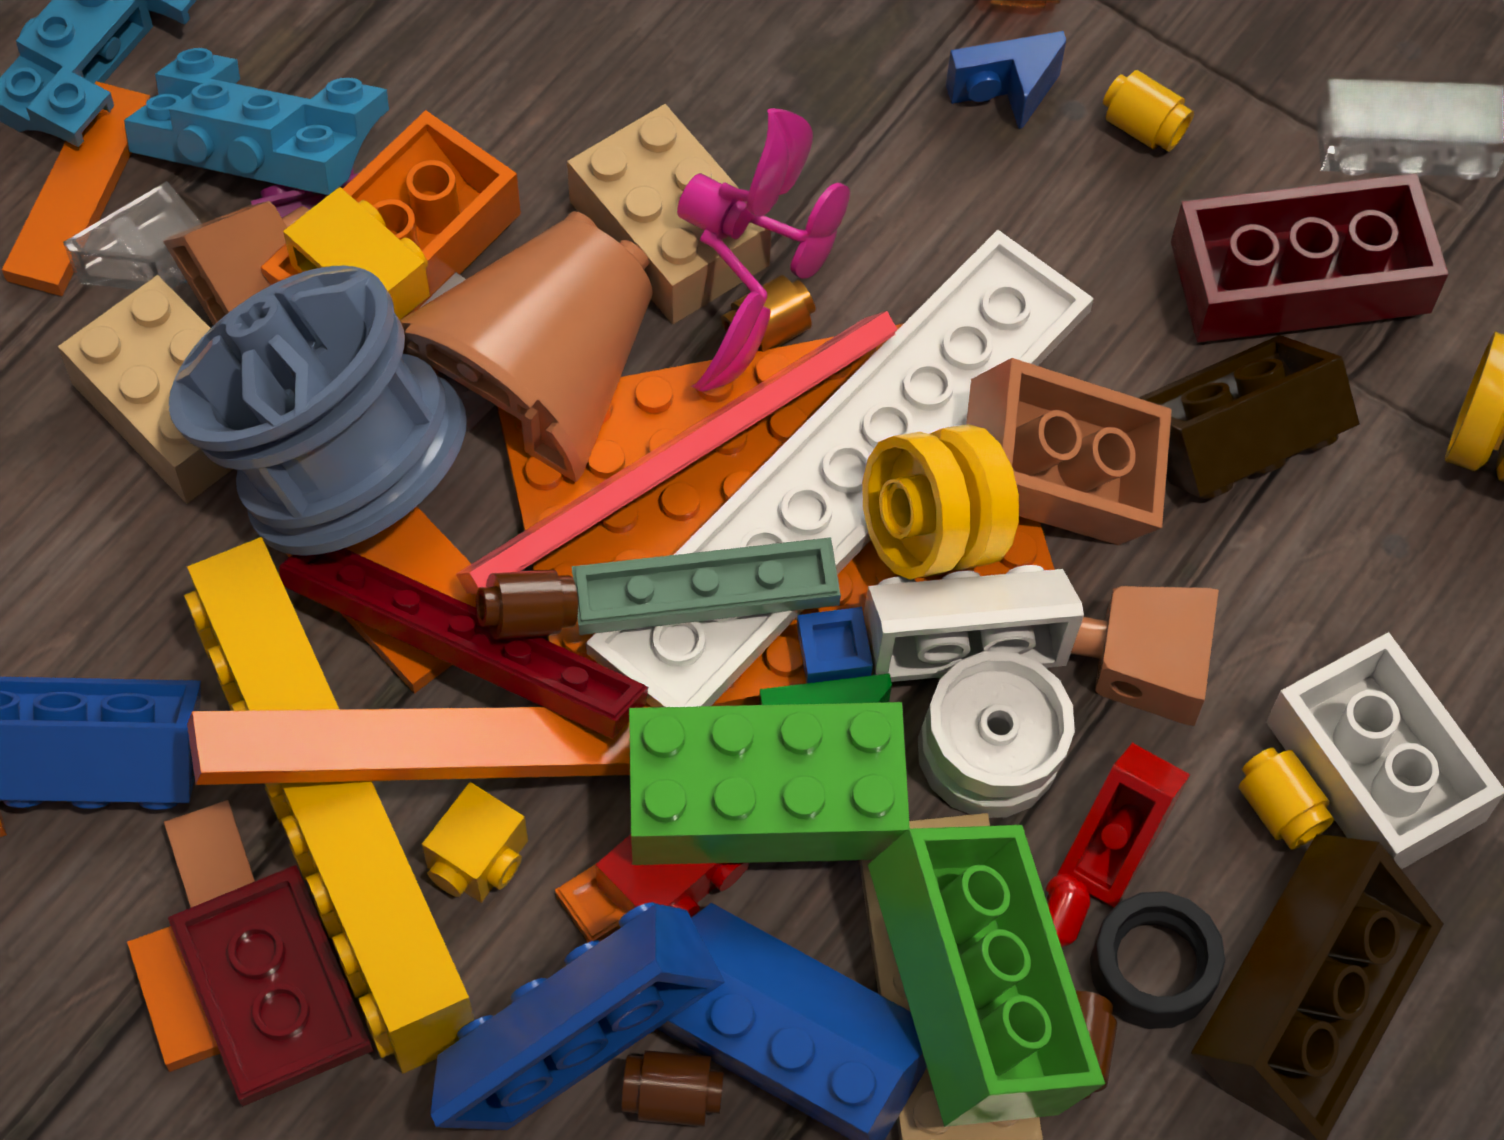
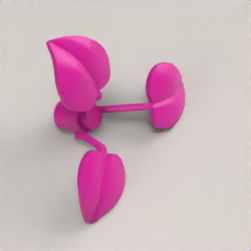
[677,108,850,391]

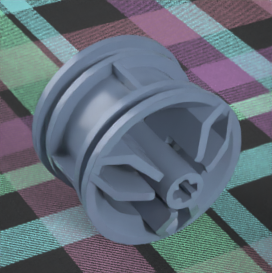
[169,265,467,555]

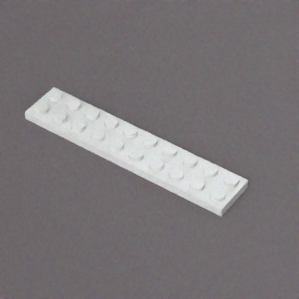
[586,230,1094,707]

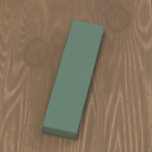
[572,537,841,635]

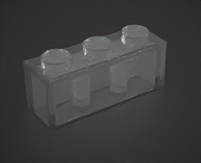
[1317,79,1504,179]

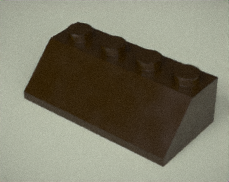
[1191,834,1444,1140]

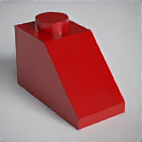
[1057,742,1191,907]

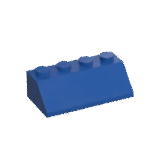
[0,677,201,810]
[430,902,725,1130]
[657,903,927,1140]

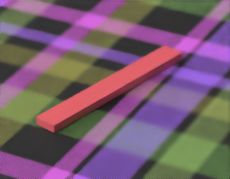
[455,311,898,594]

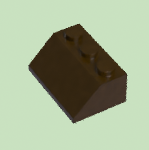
[1139,335,1360,498]

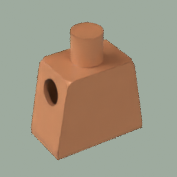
[163,201,309,325]
[1071,586,1219,726]

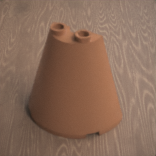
[400,211,653,482]

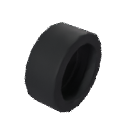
[1090,891,1225,1029]

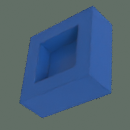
[797,607,873,683]

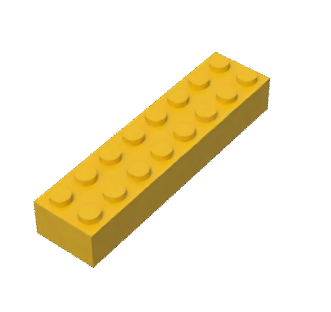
[184,537,474,1074]

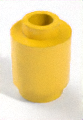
[1103,70,1194,152]
[1238,747,1334,849]

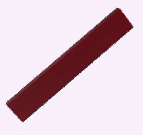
[279,548,649,739]

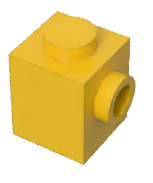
[422,782,528,903]

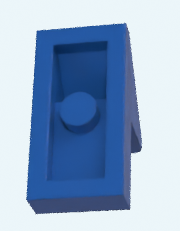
[946,31,1066,129]

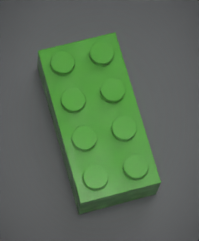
[629,702,910,865]
[868,825,1105,1127]

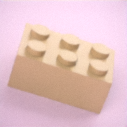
[567,104,771,325]
[58,275,232,504]

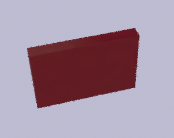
[168,865,373,1107]

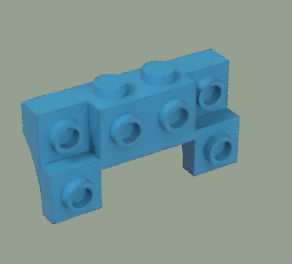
[0,0,197,147]
[124,48,389,195]

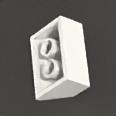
[864,565,1084,682]

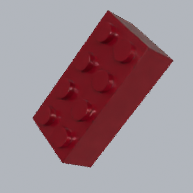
[1171,173,1449,343]

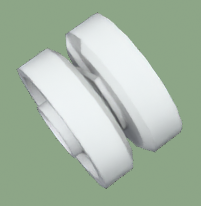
[918,651,1075,818]

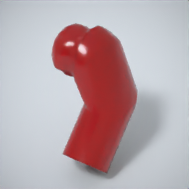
[1046,873,1090,948]

